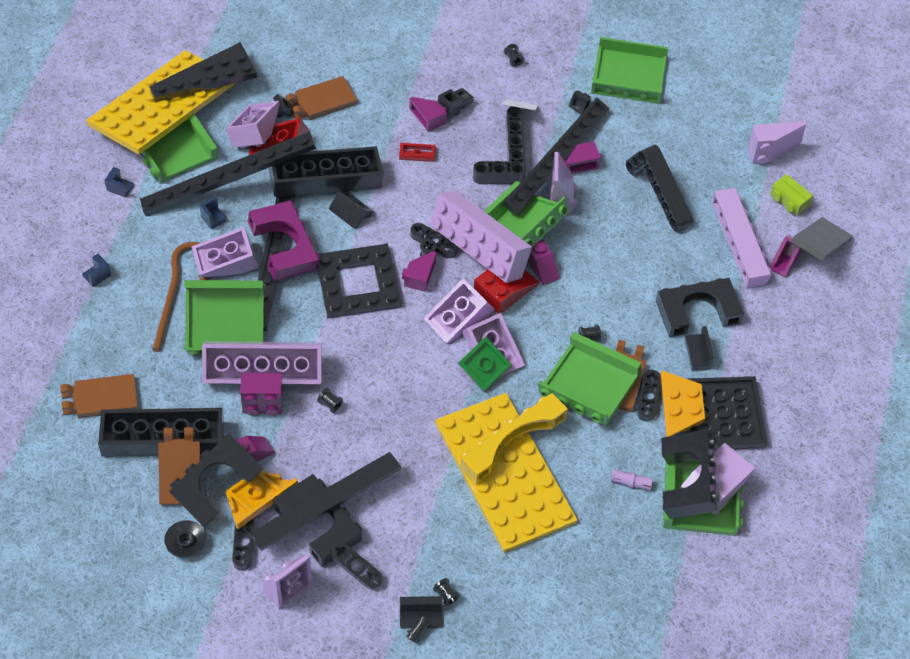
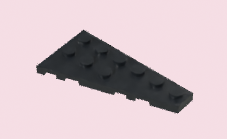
[149,42,257,102]

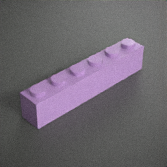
[712,188,772,289]

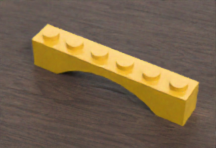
[460,393,568,484]

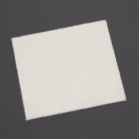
[502,99,538,110]

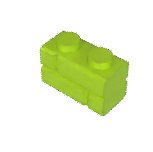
[770,174,814,216]

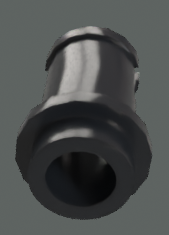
[406,615,431,644]

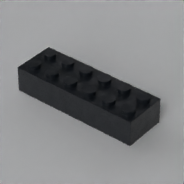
[268,146,384,197]
[98,408,224,457]

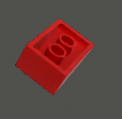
[249,118,311,155]
[473,269,539,314]

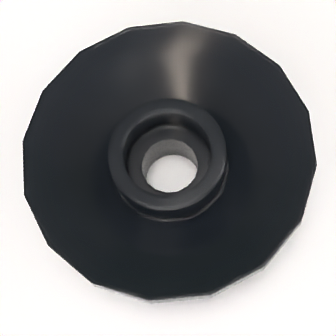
[164,520,206,558]

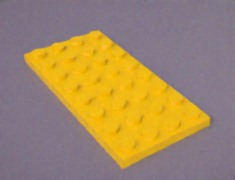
[86,50,236,155]
[435,393,578,553]

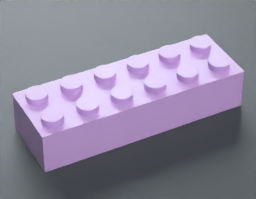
[430,190,532,283]
[202,341,322,384]

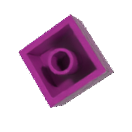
[240,373,283,416]

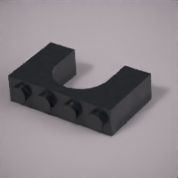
[656,278,744,338]
[661,429,720,519]
[169,434,264,528]
[273,474,363,567]

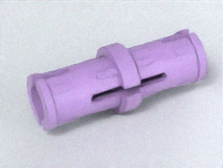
[611,469,653,491]

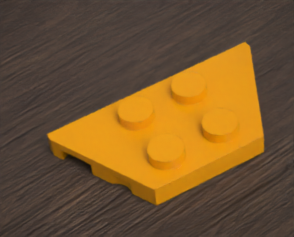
[661,371,705,437]
[226,471,298,529]

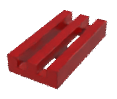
[399,143,436,162]

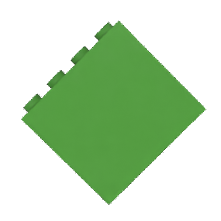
[591,37,668,104]
[141,114,218,183]
[484,181,570,247]
[184,280,264,354]
[538,332,642,426]
[663,461,743,536]

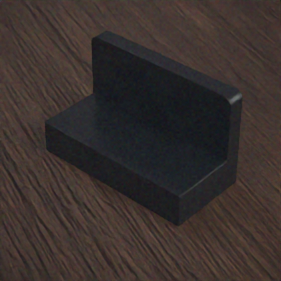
[329,191,374,228]
[685,326,714,371]
[400,596,442,629]

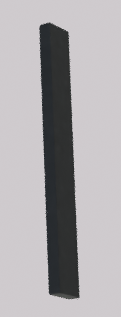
[250,452,401,551]

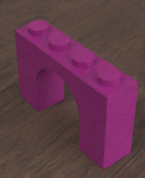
[247,201,320,281]

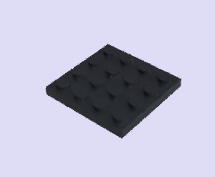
[685,376,768,449]

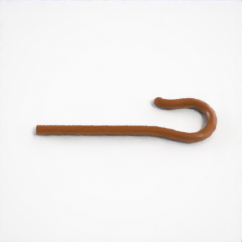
[152,242,207,352]

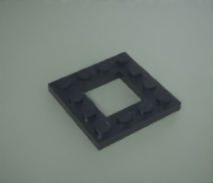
[317,243,402,319]

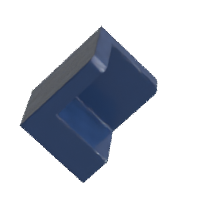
[105,167,134,197]
[199,197,226,229]
[82,253,111,287]

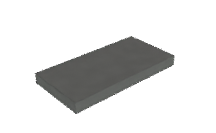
[791,217,853,261]

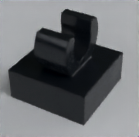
[569,90,591,115]
[273,94,294,118]

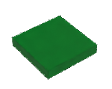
[457,337,512,392]

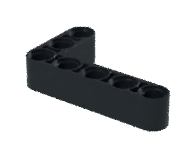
[473,106,526,185]
[626,144,694,232]

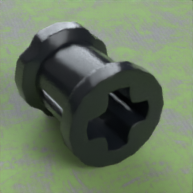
[504,44,524,67]
[420,239,437,257]
[578,324,601,341]
[317,388,343,413]
[433,578,460,606]

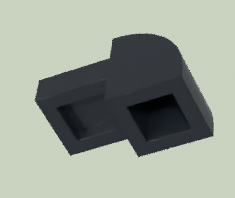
[437,88,474,116]

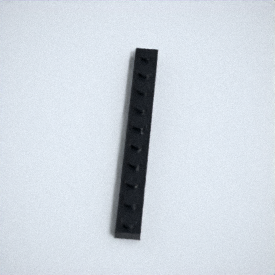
[502,97,610,216]
[140,131,317,216]
[258,195,296,332]

